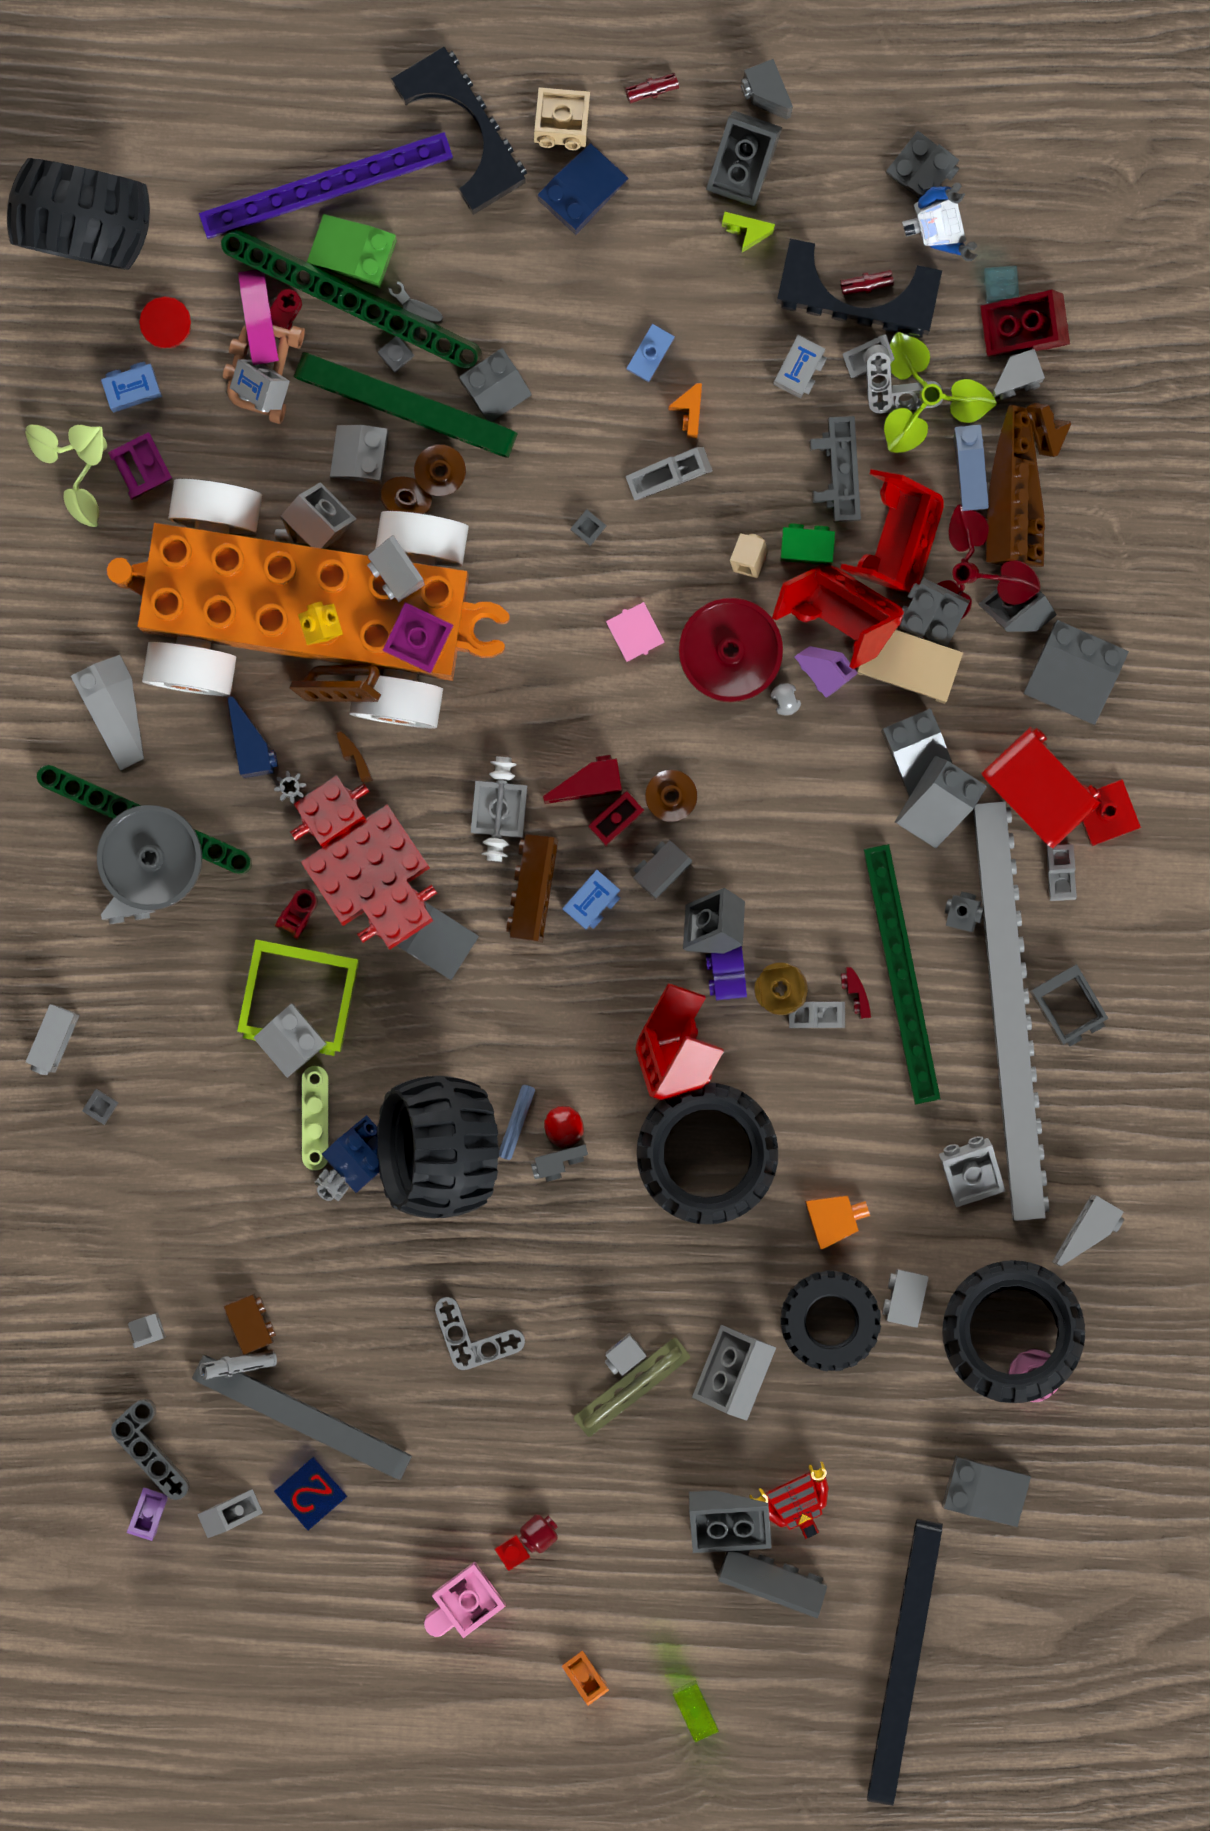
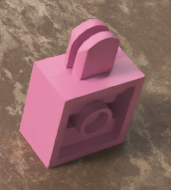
[424,1561,506,1638]

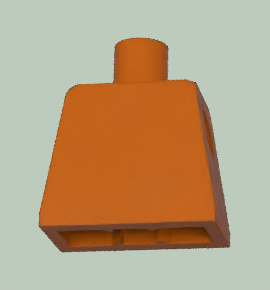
[805,1195,870,1249]

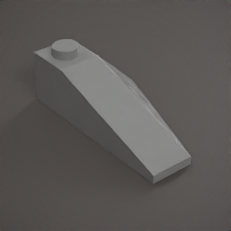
[71,655,144,771]

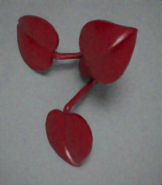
[937,504,1041,619]

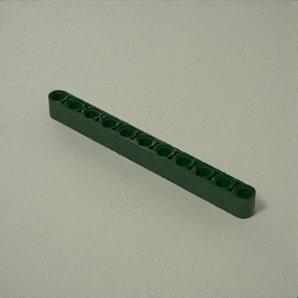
[221,230,482,369]

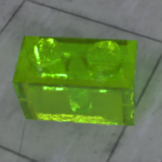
[672,1680,719,1742]

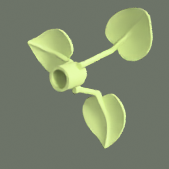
[25,425,107,527]

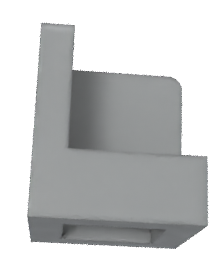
[128,1312,166,1348]

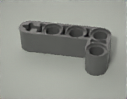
[111,1399,190,1500]

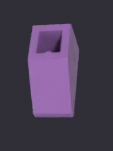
[795,646,858,698]

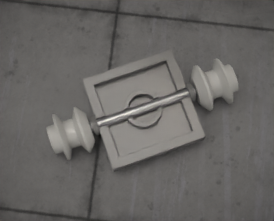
[471,757,527,862]

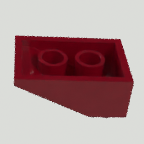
[980,289,1070,357]
[543,755,622,804]

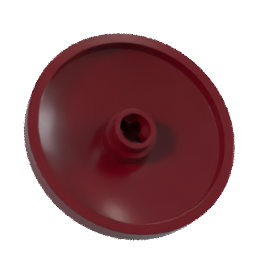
[679,598,783,703]

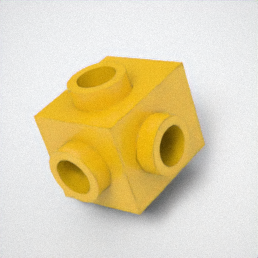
[298,602,343,645]

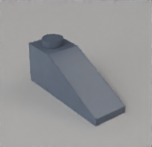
[953,425,989,511]

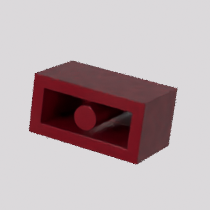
[588,791,644,847]

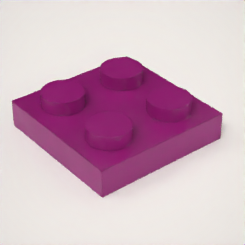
[383,602,454,674]

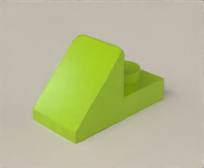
[722,212,775,252]

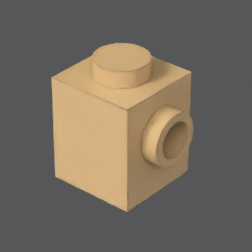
[730,533,768,578]

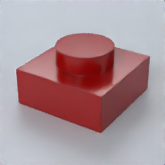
[494,1534,531,1571]

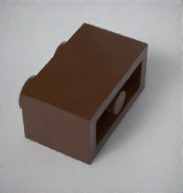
[223,1293,276,1355]

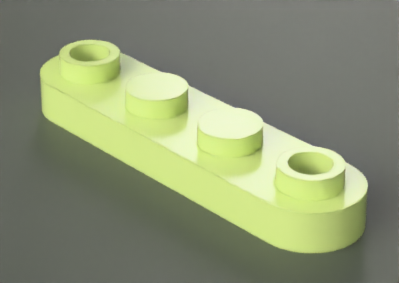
[302,1066,329,1170]

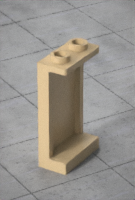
[857,630,963,704]

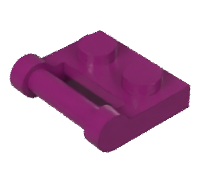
[108,432,173,500]

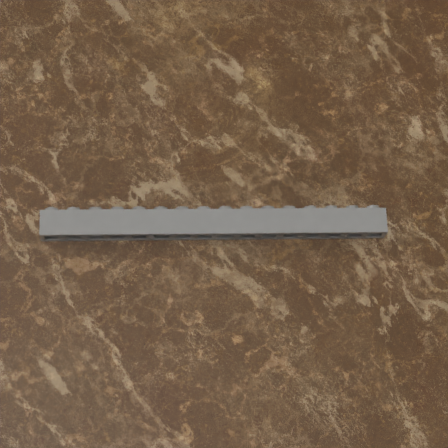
[973,802,1049,1221]

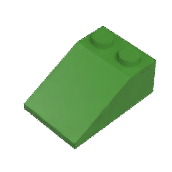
[307,214,397,289]

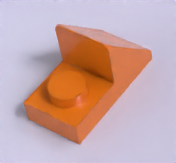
[668,383,702,439]
[562,1651,609,1706]

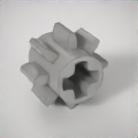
[274,771,307,804]
[315,1169,349,1201]

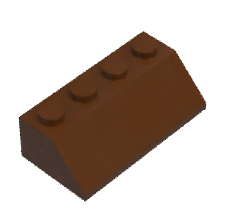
[506,834,559,943]

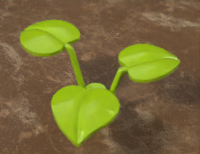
[884,332,997,453]

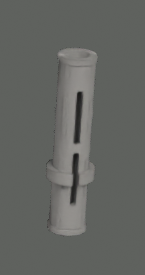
[199,1350,277,1380]

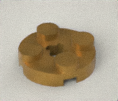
[754,963,808,1015]

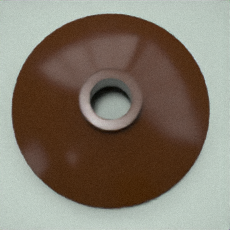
[414,444,466,497]
[380,476,432,515]
[645,770,697,822]

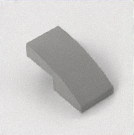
[1047,844,1077,901]
[789,1002,845,1028]

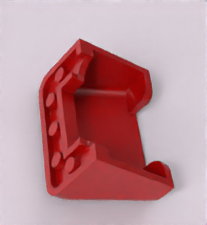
[981,726,1102,849]

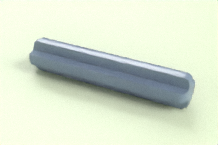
[499,1085,535,1160]

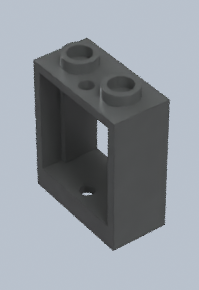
[1030,964,1109,1047]

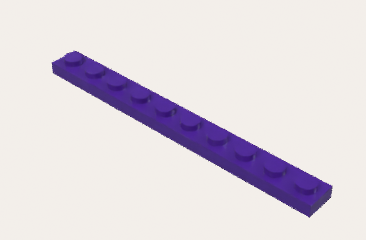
[199,132,453,239]

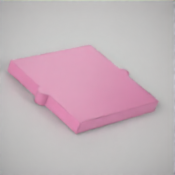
[606,602,665,662]

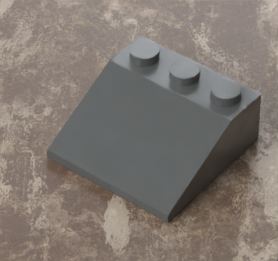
[1023,620,1129,725]

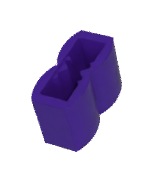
[706,946,747,1001]

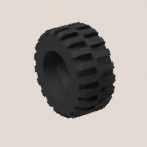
[780,1270,881,1371]

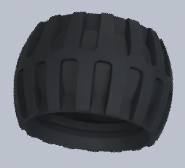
[7,158,150,270]
[377,1076,499,1218]
[637,1082,778,1224]
[942,1260,1085,1403]

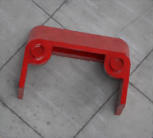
[840,469,944,593]
[772,564,904,669]
[636,983,724,1100]

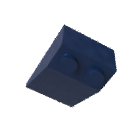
[538,143,629,235]
[228,696,278,778]

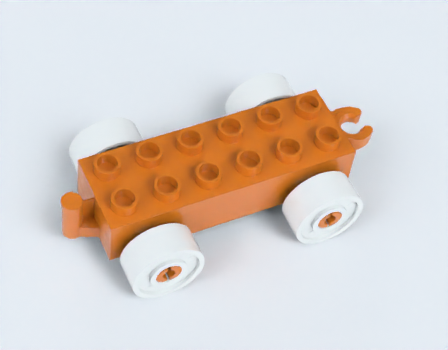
[107,479,510,728]

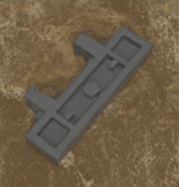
[809,416,861,522]

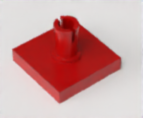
[1082,779,1141,846]

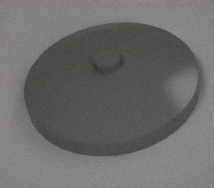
[97,805,202,910]

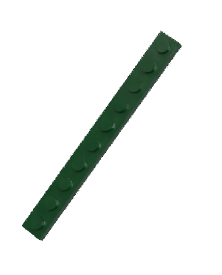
[863,844,941,1105]

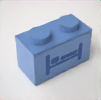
[101,362,162,413]
[562,870,620,930]

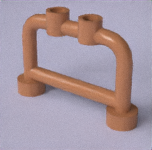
[223,325,305,424]

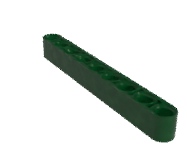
[293,352,518,458]
[37,765,252,875]

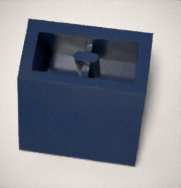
[322,1115,380,1193]

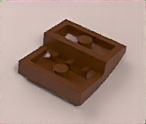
[336,731,373,783]

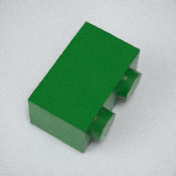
[780,523,835,565]

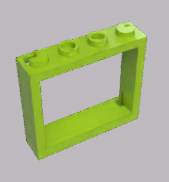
[237,940,359,1056]

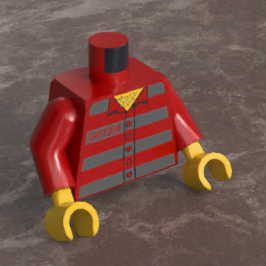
[749,1462,829,1539]

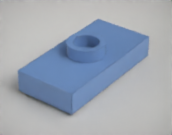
[626,324,675,382]

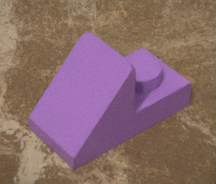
[127,1487,168,1541]

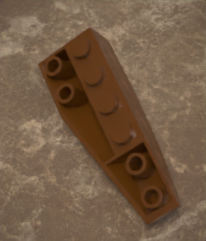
[986,405,1045,567]

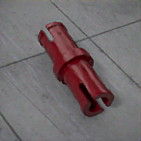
[625,73,679,104]
[840,269,894,296]

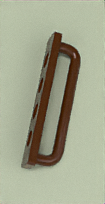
[289,665,381,702]

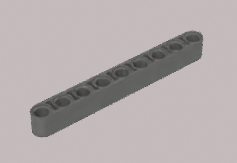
[192,1355,412,1480]

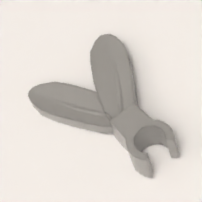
[389,281,443,337]

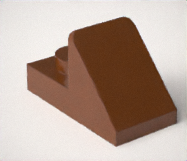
[1026,403,1071,457]

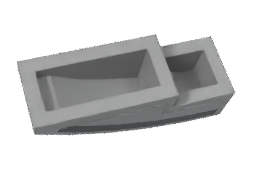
[625,447,713,500]

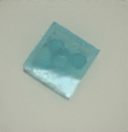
[983,266,1019,303]

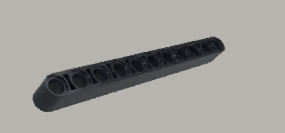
[867,1519,943,1806]

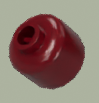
[519,1514,558,1553]

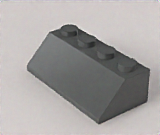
[717,1550,827,1619]

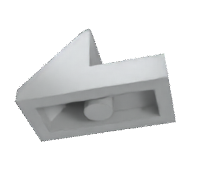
[843,335,894,378]

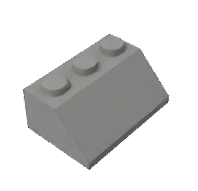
[692,1325,776,1421]

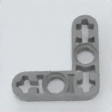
[865,345,943,413]
[435,1297,525,1370]

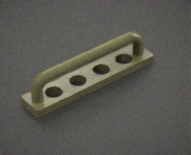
[574,1337,690,1437]

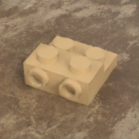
[534,88,590,150]

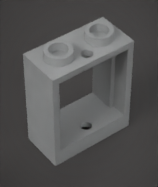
[26,1004,80,1075]

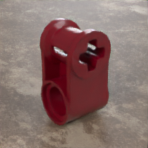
[270,289,302,340]
[275,889,318,940]

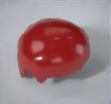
[544,1106,584,1148]

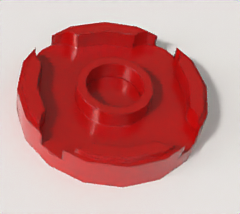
[139,296,191,349]

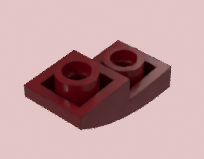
[841,967,871,1019]

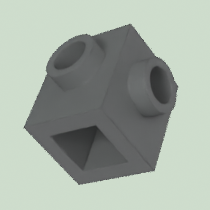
[944,891,984,932]

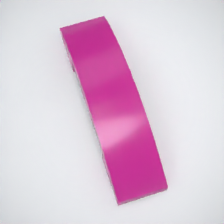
[238,269,279,365]

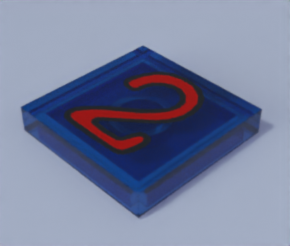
[274,1457,348,1531]

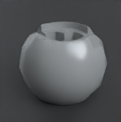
[770,683,801,715]

